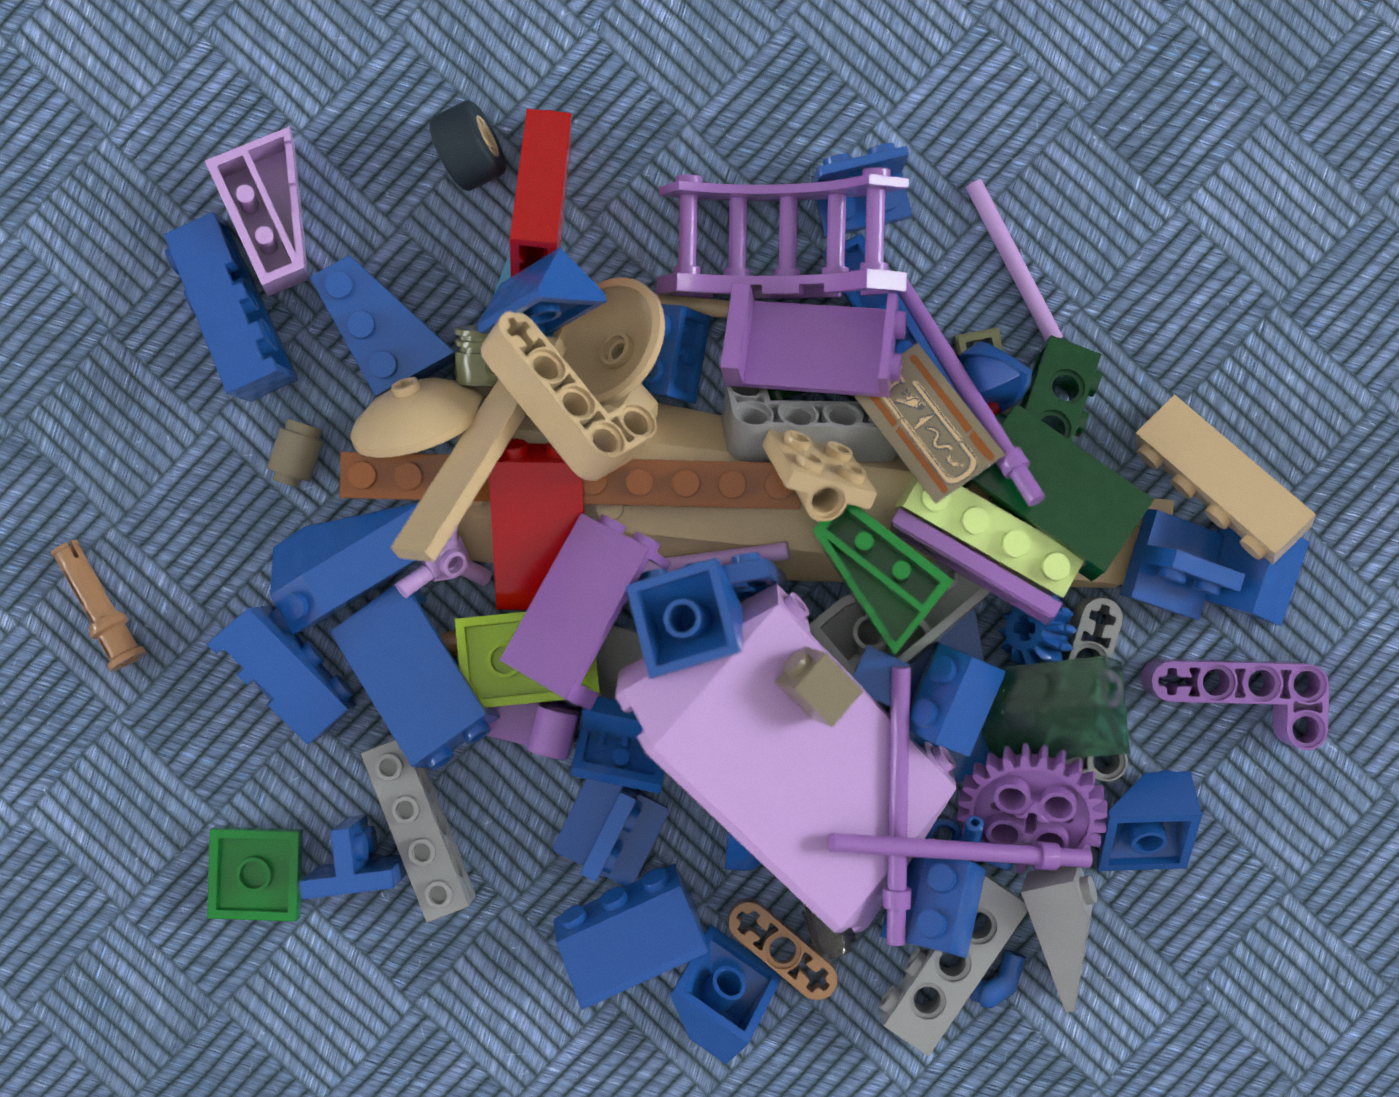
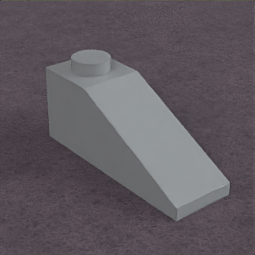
[1021,866,1097,1013]

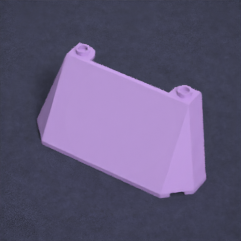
[615,584,957,933]

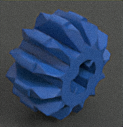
[998,595,1078,670]

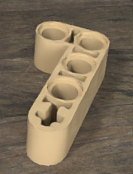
[481,311,657,481]

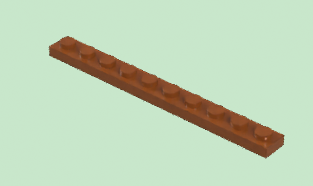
[340,452,801,510]

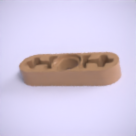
[729,898,837,1000]

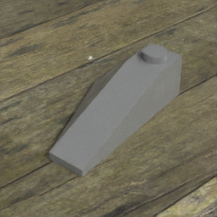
[809,547,991,676]

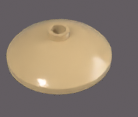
[552,277,665,406]
[350,377,484,458]

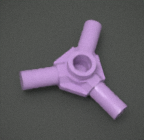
[395,525,491,598]

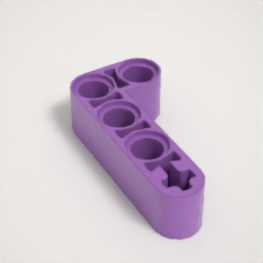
[1141,658,1329,750]
[487,701,582,760]

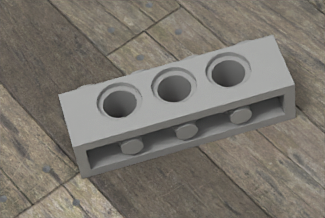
[361,739,476,923]
[879,873,1028,1057]

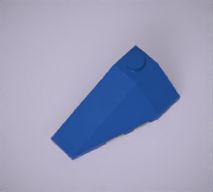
[270,502,451,634]

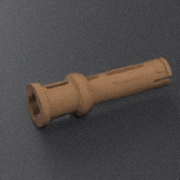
[51,539,147,672]

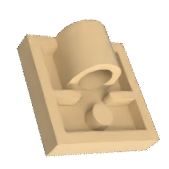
[762,430,878,522]

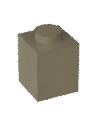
[775,647,863,727]

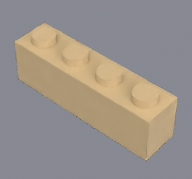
[1136,394,1316,565]

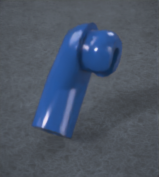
[970,950,1026,1008]

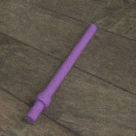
[897,277,1045,506]
[883,666,911,946]
[828,833,1093,871]

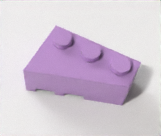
[205,126,309,297]

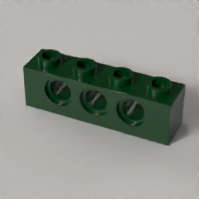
[987,335,1103,529]

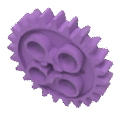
[957,744,1107,874]

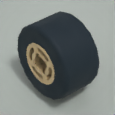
[429,100,506,191]

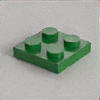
[207,826,303,922]

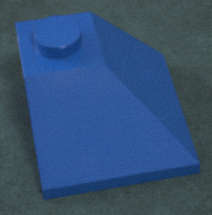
[1096,770,1202,871]
[670,924,782,1064]

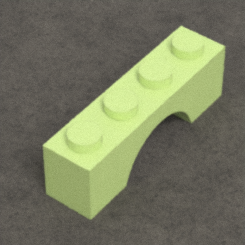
[895,474,1084,598]

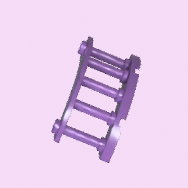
[657,168,909,299]

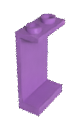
[720,283,907,398]
[500,513,672,710]

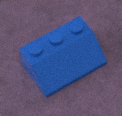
[553,864,708,1010]

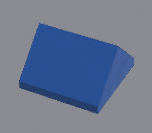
[477,247,607,336]
[1205,526,1309,626]
[626,558,743,679]

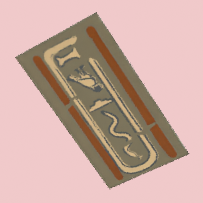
[854,343,1005,504]

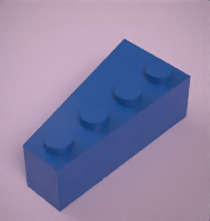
[164,212,299,402]

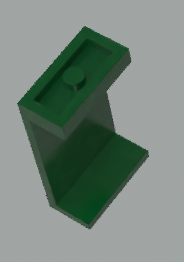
[962,404,1154,582]

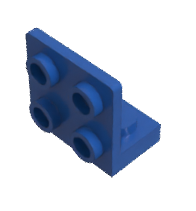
[814,143,912,239]
[641,304,711,404]

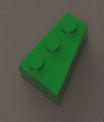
[813,504,954,657]

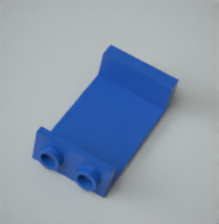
[330,585,500,770]

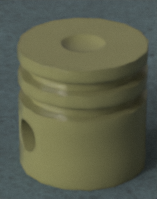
[455,325,498,386]

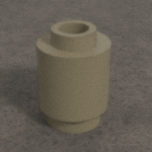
[267,419,323,488]

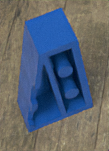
[310,255,455,397]
[206,605,357,744]

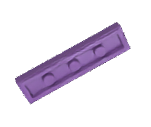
[890,508,1062,625]

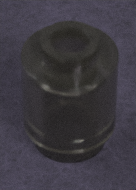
[802,903,858,959]

